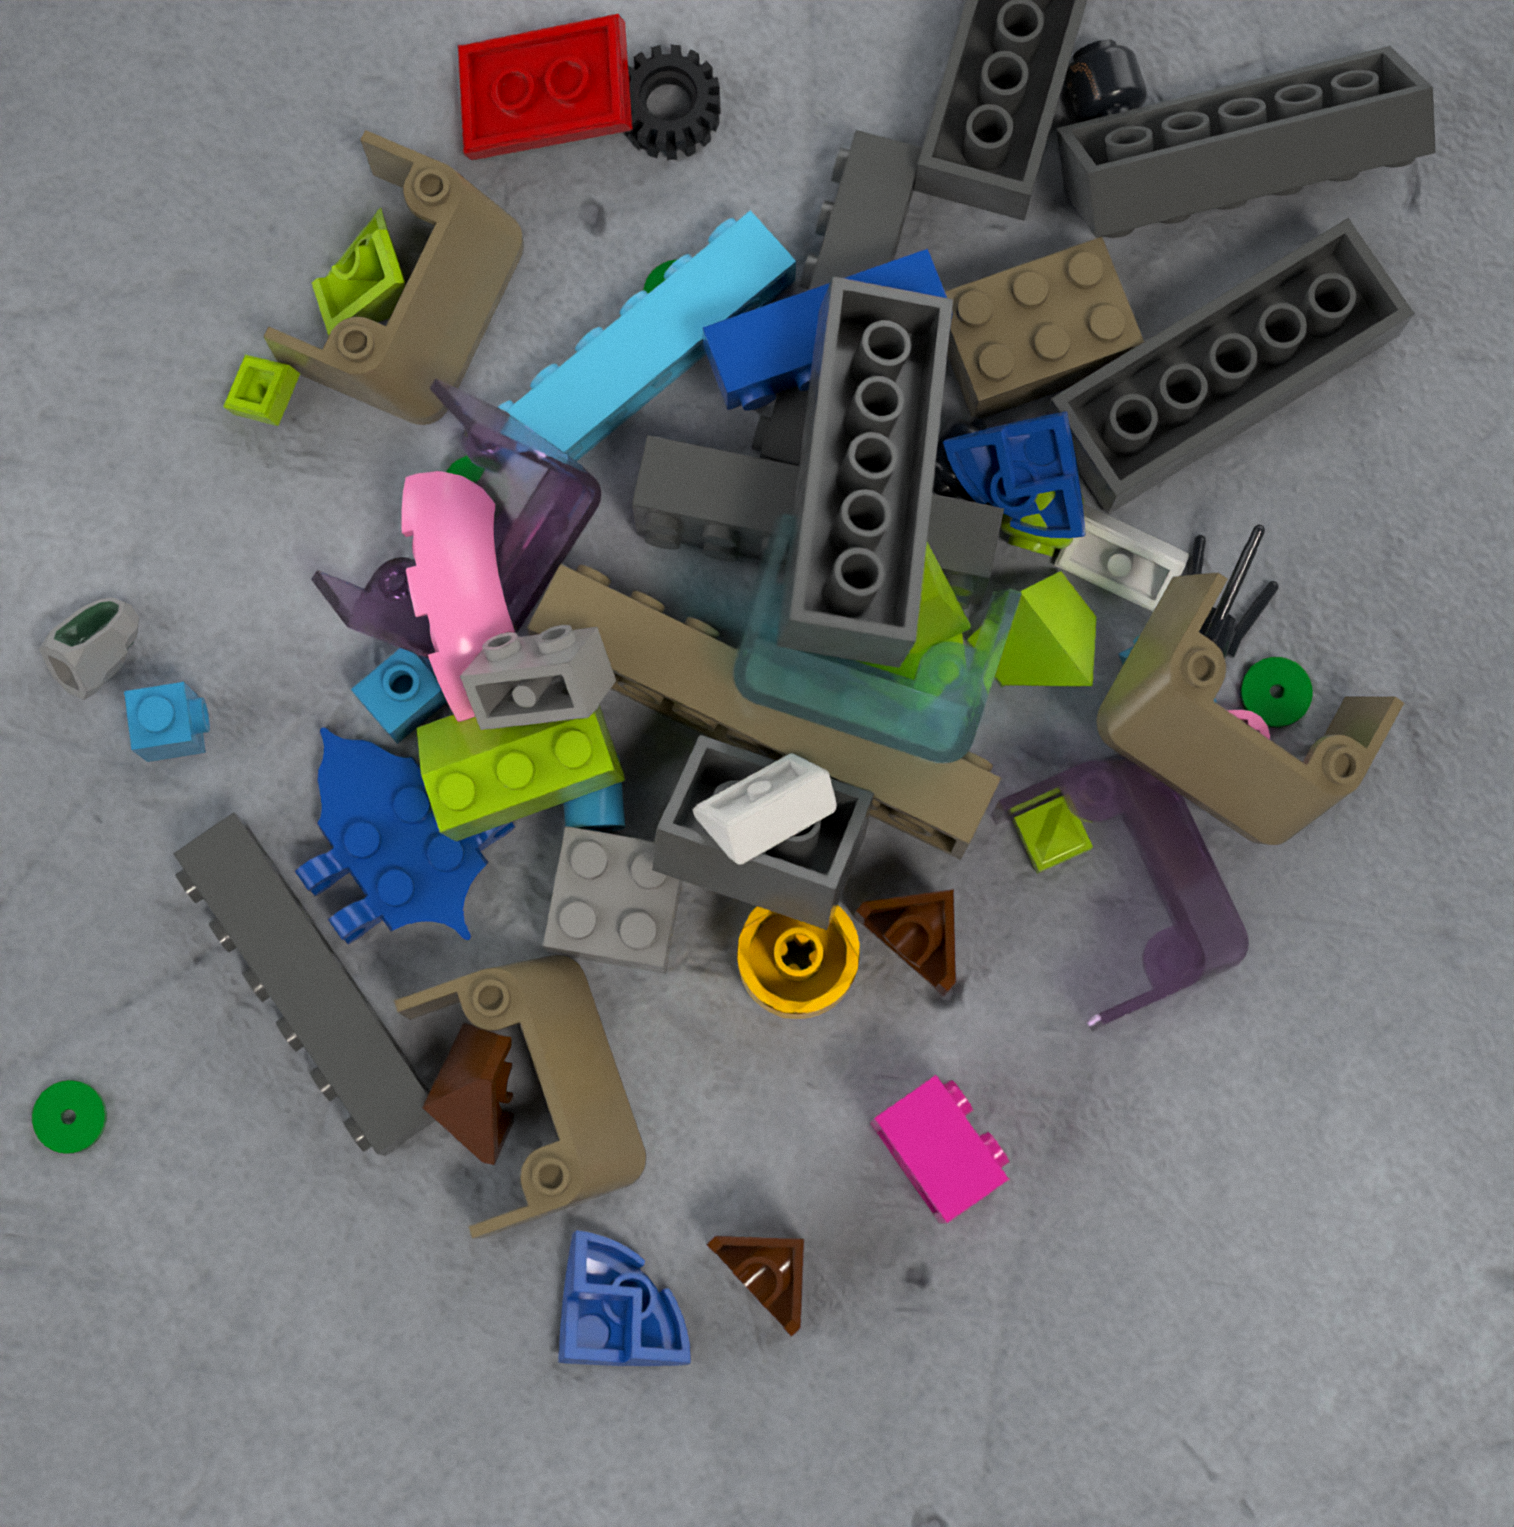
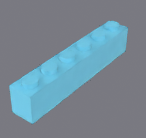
[481,210,796,499]

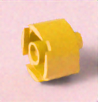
[737,905,860,1019]

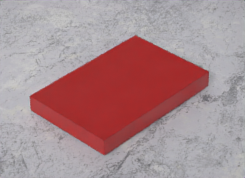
[458,14,632,161]

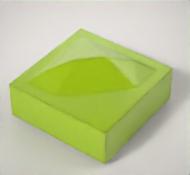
[223,355,301,426]
[1012,793,1093,874]

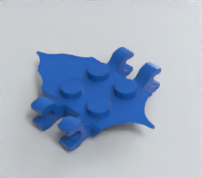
[295,728,516,945]

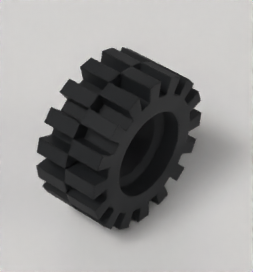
[624,44,721,160]

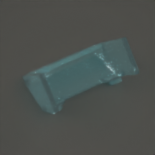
[732,513,1022,763]

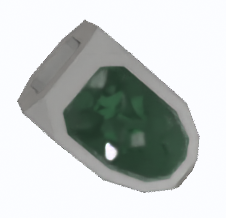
[39,597,139,700]

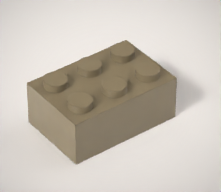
[945,237,1144,419]

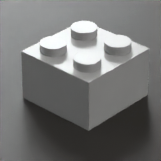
[543,826,683,974]

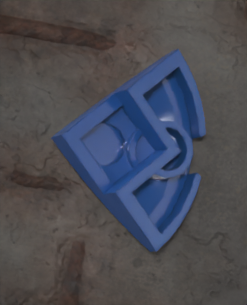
[943,411,1086,538]
[558,1230,691,1366]

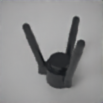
[1188,524,1279,658]

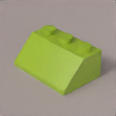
[417,705,625,842]

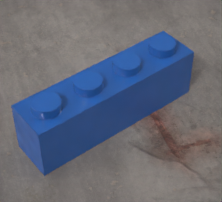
[702,249,953,411]

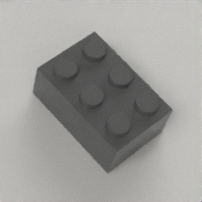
[652,735,874,930]

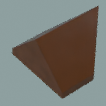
[854,889,956,996]
[422,1022,514,1165]
[706,1236,804,1337]

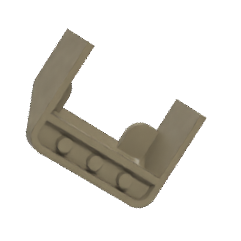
[263,130,524,425]
[1097,572,1404,845]
[394,955,647,1239]

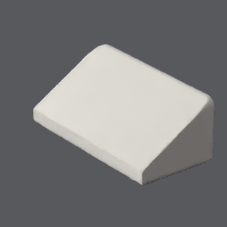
[1054,505,1189,612]
[693,753,837,865]

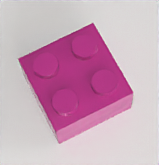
[870,1075,1010,1224]

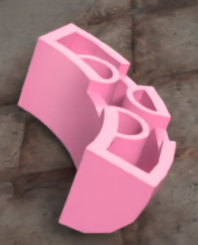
[402,471,516,722]

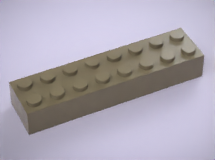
[527,564,1001,860]

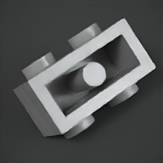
[460,625,616,730]

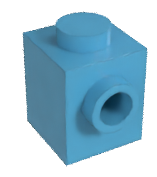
[351,643,447,744]
[124,682,210,762]

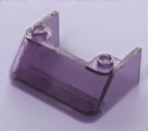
[311,378,602,658]
[991,753,1249,1032]

